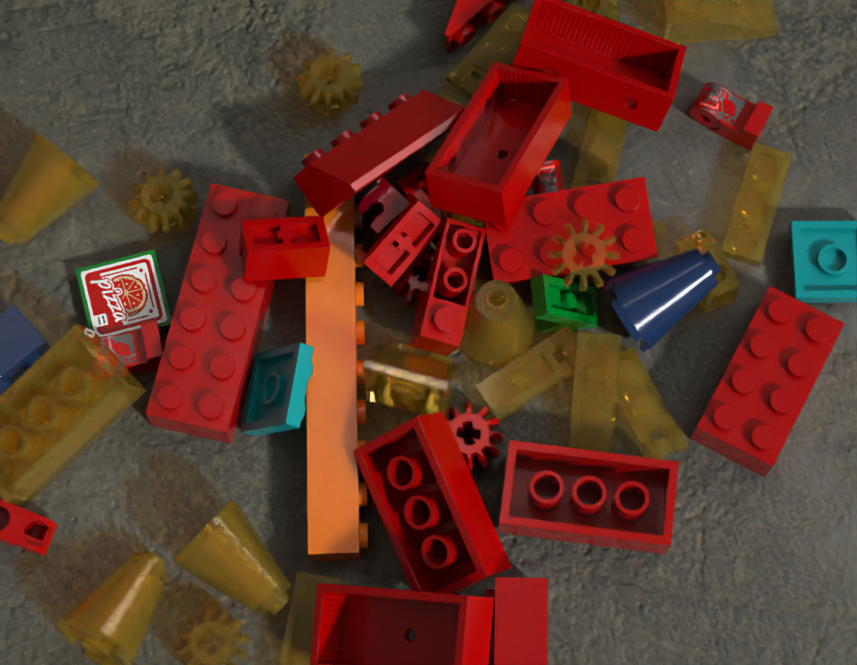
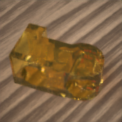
[674,229,740,314]

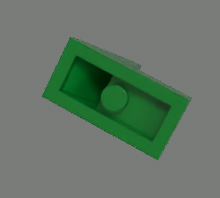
[530,274,600,332]

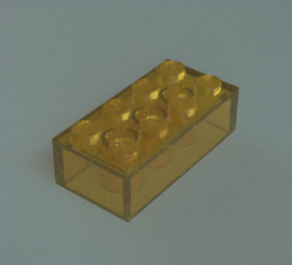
[0,324,146,506]

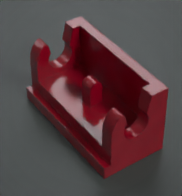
[359,176,410,243]

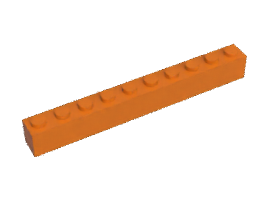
[304,154,369,561]

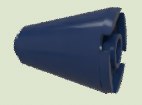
[601,248,722,352]

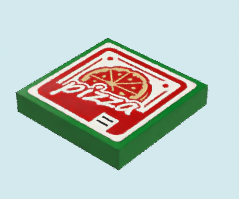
[76,249,172,340]

